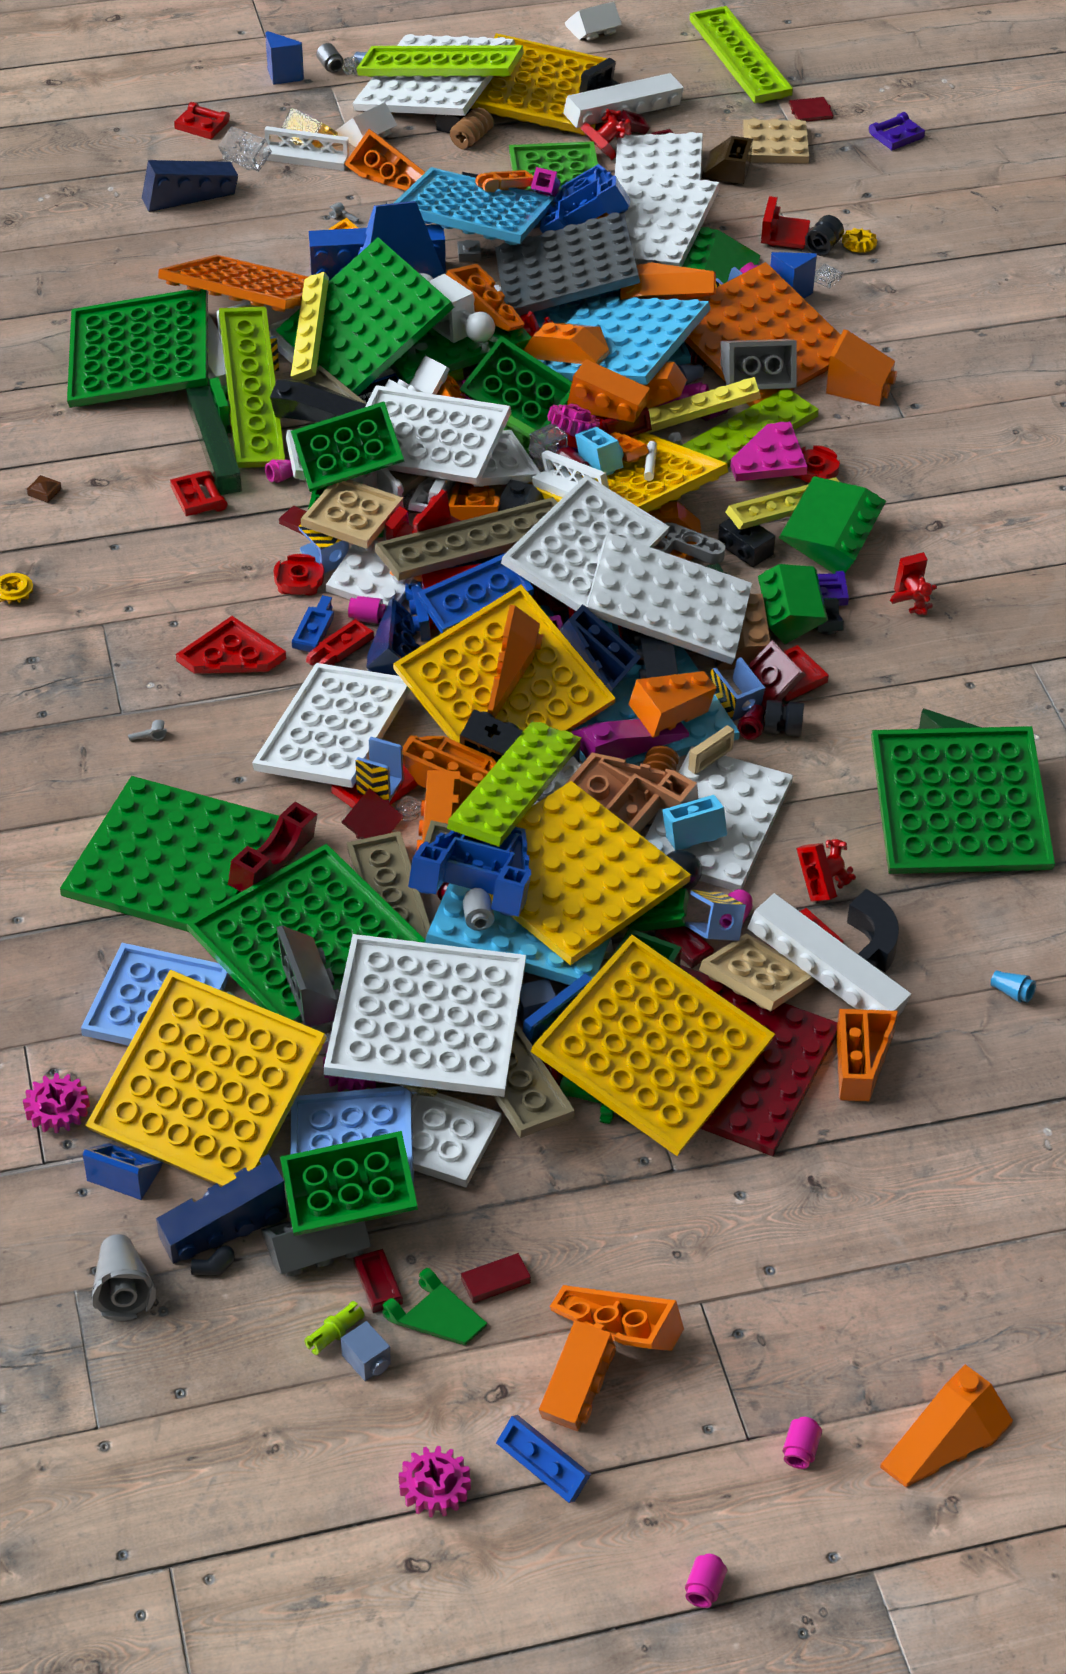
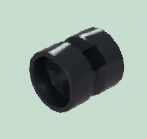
[805,215,844,256]
[764,700,804,737]

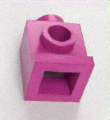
[531,167,561,197]

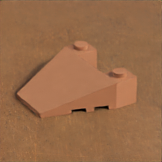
[565,752,699,833]

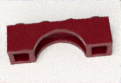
[228,801,318,892]

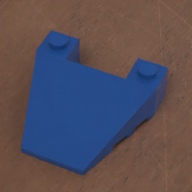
[540,164,630,233]
[358,201,444,279]
[408,827,531,917]

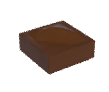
[27,475,62,503]

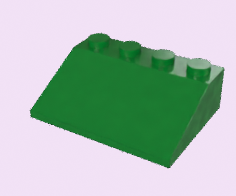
[682,227,761,300]
[459,336,572,435]
[291,401,405,492]
[779,476,886,573]
[280,1131,418,1236]

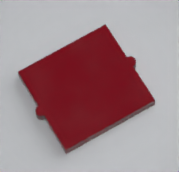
[789,97,833,122]
[341,788,404,839]

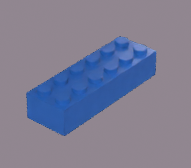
[309,224,446,281]

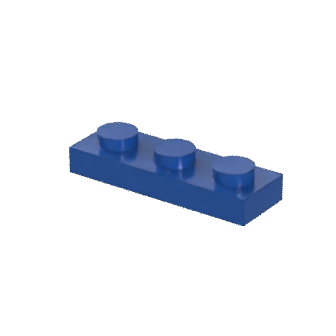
[496,1415,591,1503]

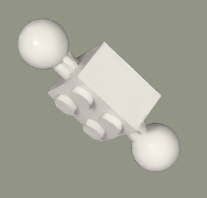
[419,273,495,343]

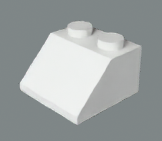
[565,1,622,41]
[335,102,397,147]

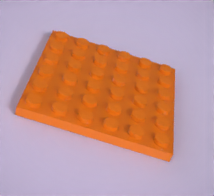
[158,254,309,312]
[685,262,841,407]

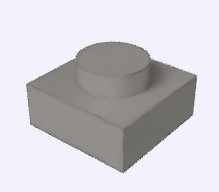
[457,240,481,262]

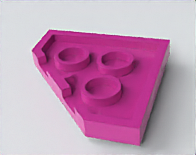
[731,422,807,481]

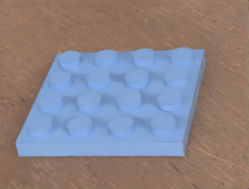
[81,943,230,1046]
[291,1085,414,1186]

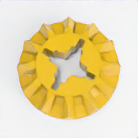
[842,228,877,253]
[0,573,33,604]

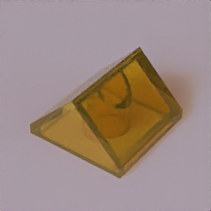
[278,107,338,148]

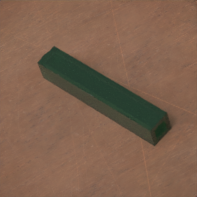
[186,385,242,495]

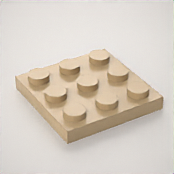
[743,118,809,164]
[301,479,404,549]
[699,933,815,1011]

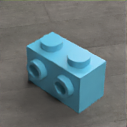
[575,426,624,475]
[662,795,727,850]

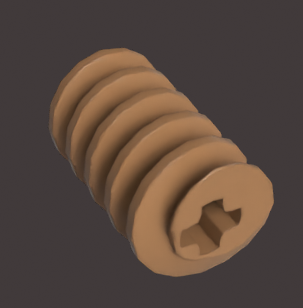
[450,107,494,149]

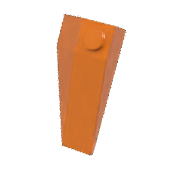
[446,264,525,331]
[488,605,543,717]
[550,1285,684,1351]

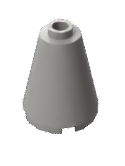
[91,1234,156,1321]

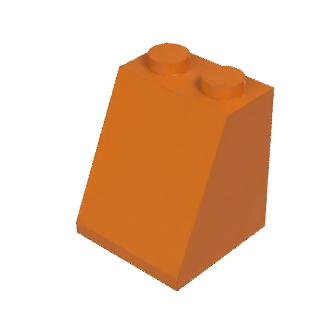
[826,329,897,407]

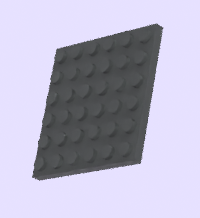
[495,212,640,316]

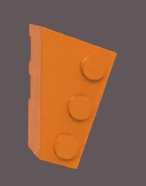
[567,359,650,422]
[629,671,717,738]
[836,1009,898,1101]

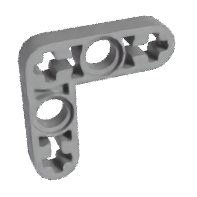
[656,523,725,564]

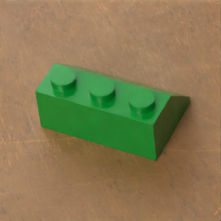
[758,564,828,645]

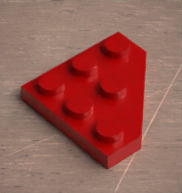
[176,616,287,674]

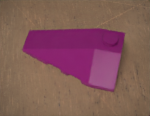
[571,719,689,759]

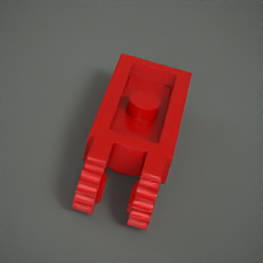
[306,619,374,666]

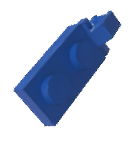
[405,582,431,641]
[292,595,334,652]

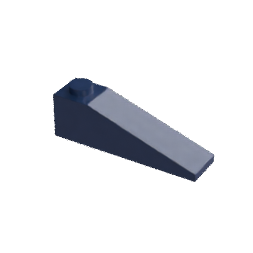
[366,598,420,676]

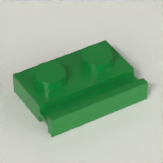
[209,377,231,434]
[628,888,689,932]

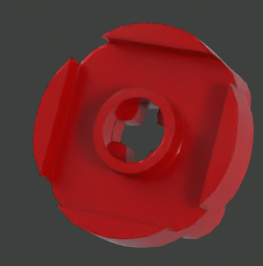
[793,445,840,483]
[273,554,324,596]

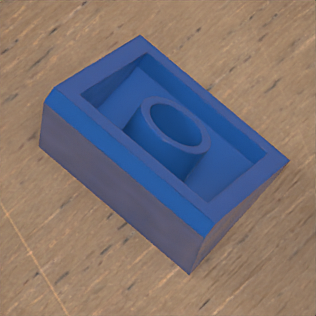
[265,31,304,85]
[770,252,817,298]
[83,1143,163,1200]

